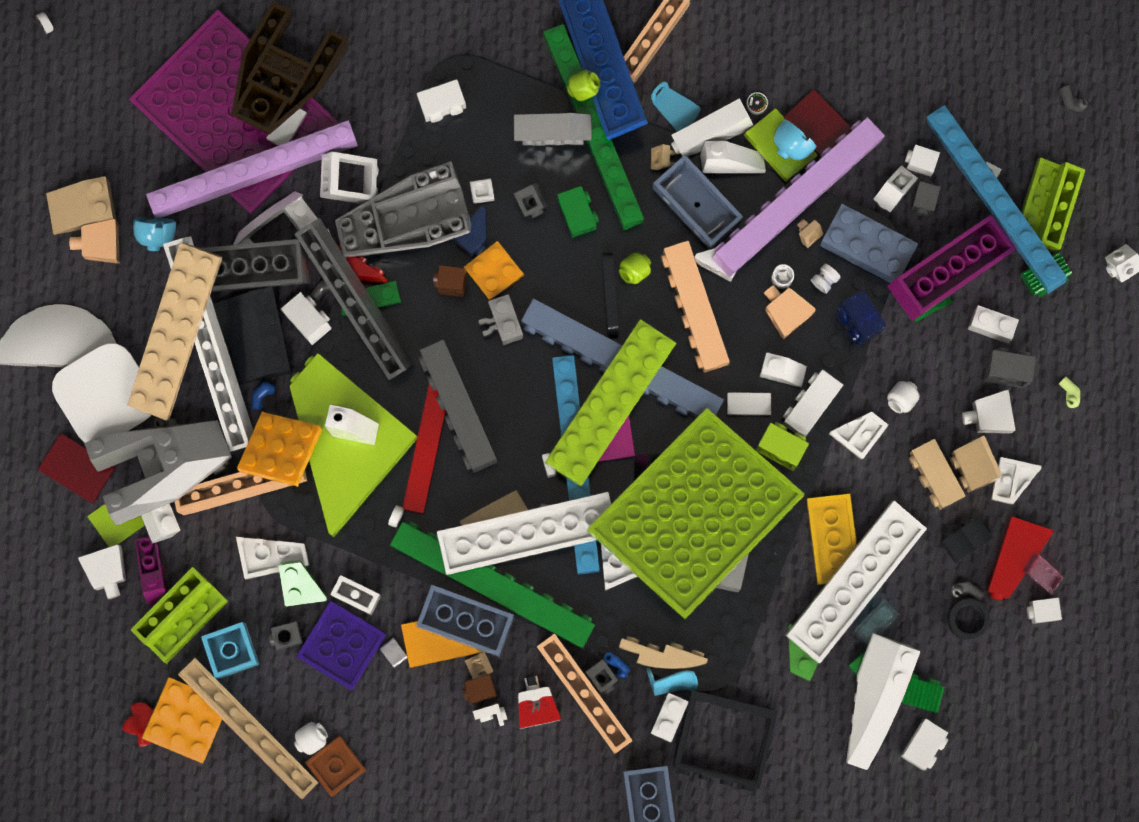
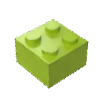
[755,422,809,471]

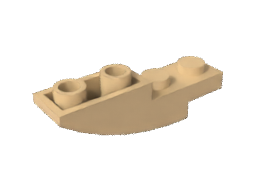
[619,636,708,669]

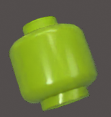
[567,70,601,101]
[619,252,651,284]

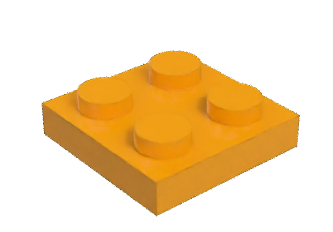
[464,241,524,301]

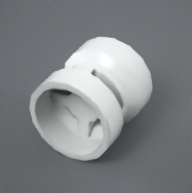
[771,264,794,289]
[811,264,841,294]

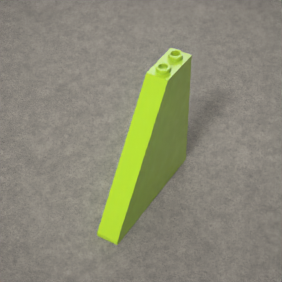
[290,353,418,537]

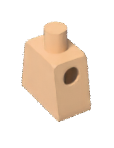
[69,219,120,263]
[764,285,816,339]

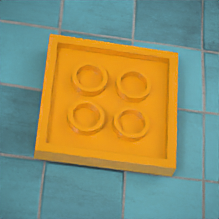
[237,412,322,487]
[142,677,222,763]

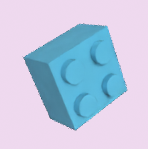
[201,622,260,679]

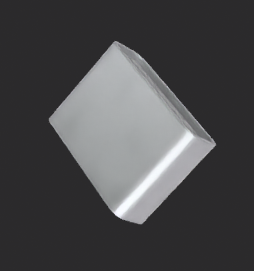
[379,638,408,668]

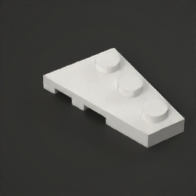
[236,537,309,580]
[601,544,637,590]

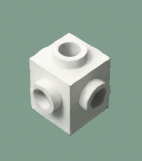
[1105,244,1139,282]

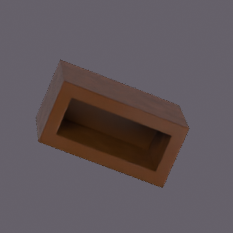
[433,265,467,297]
[462,674,497,704]

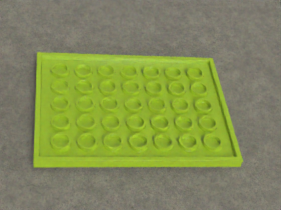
[587,408,804,619]

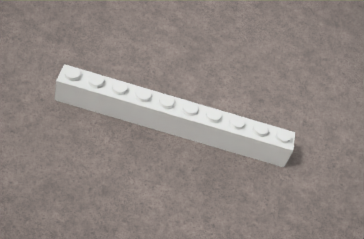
[163,236,253,452]

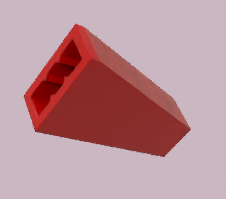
[985,517,1053,601]

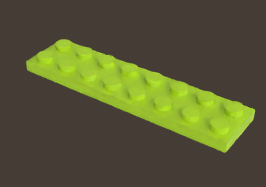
[545,319,676,487]

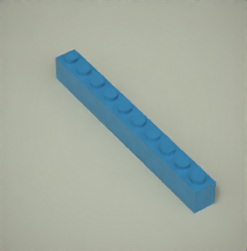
[927,105,1066,294]
[552,355,599,575]

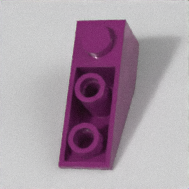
[135,536,168,606]

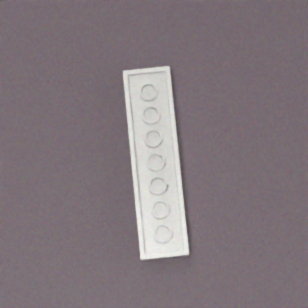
[437,492,611,575]
[785,501,927,663]

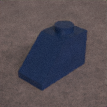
[453,206,487,258]

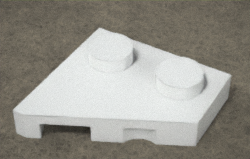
[829,412,888,459]
[991,457,1041,504]

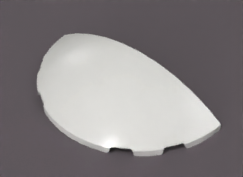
[0,304,116,368]

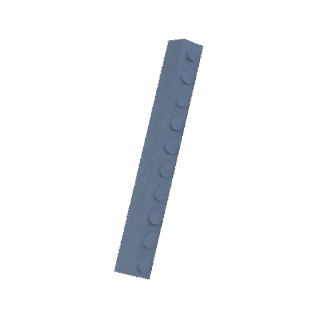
[521,299,724,420]

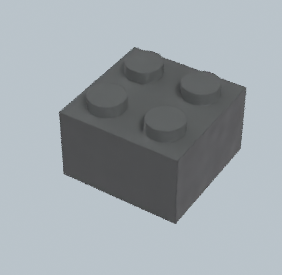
[983,348,1036,388]

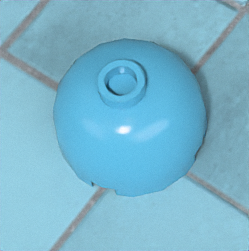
[774,119,817,160]
[133,217,176,251]

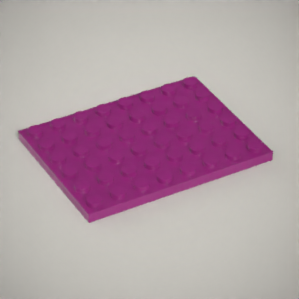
[129,10,340,215]

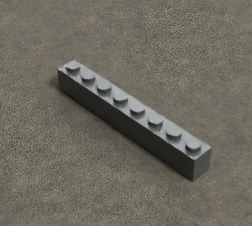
[295,218,413,380]

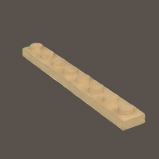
[178,658,318,799]

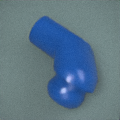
[251,381,275,410]
[604,652,630,679]

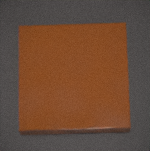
[305,735,366,797]

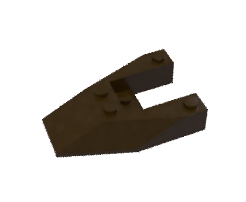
[231,1,348,135]

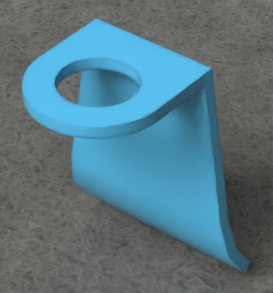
[651,81,701,132]
[647,667,698,696]

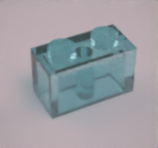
[851,599,900,646]

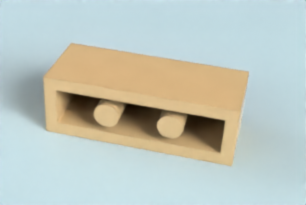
[909,439,965,510]

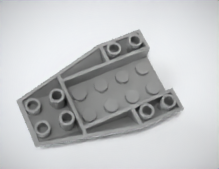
[335,161,472,257]

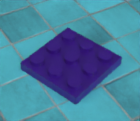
[296,601,386,691]

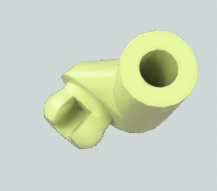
[1059,376,1080,408]

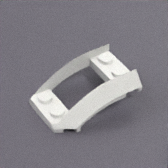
[233,191,331,258]

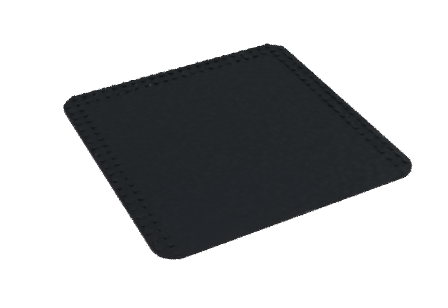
[261,55,898,691]

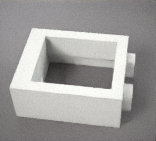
[320,152,379,204]

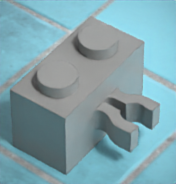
[478,294,523,346]

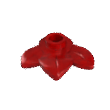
[122,702,154,747]

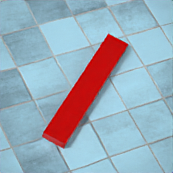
[403,383,446,514]

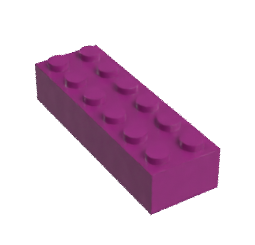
[887,215,1016,321]

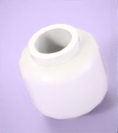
[887,381,920,413]
[294,722,328,755]

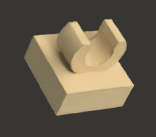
[651,144,675,170]
[797,219,823,248]
[465,652,494,679]

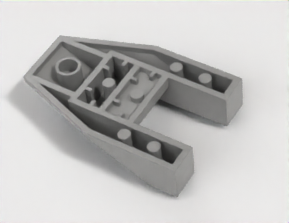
[84,420,232,526]

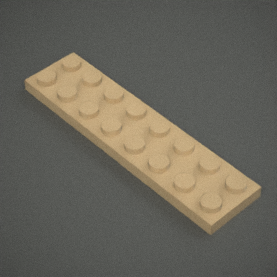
[127,242,223,421]

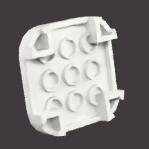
[52,343,151,443]

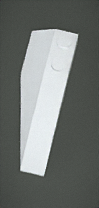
[846,633,920,770]

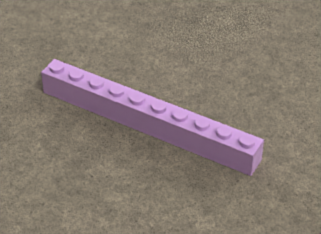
[712,117,885,278]
[146,120,358,219]

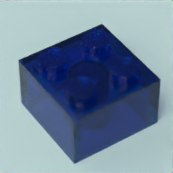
[837,289,887,346]

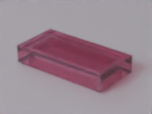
[1023,553,1064,595]

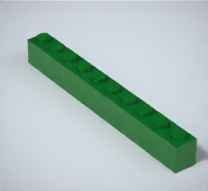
[544,24,644,231]
[390,521,595,649]

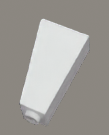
[671,98,754,157]
[325,405,379,445]

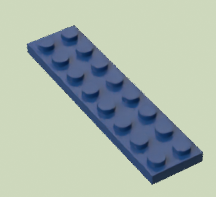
[558,0,648,140]

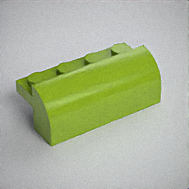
[1021,158,1085,252]
[131,567,228,664]

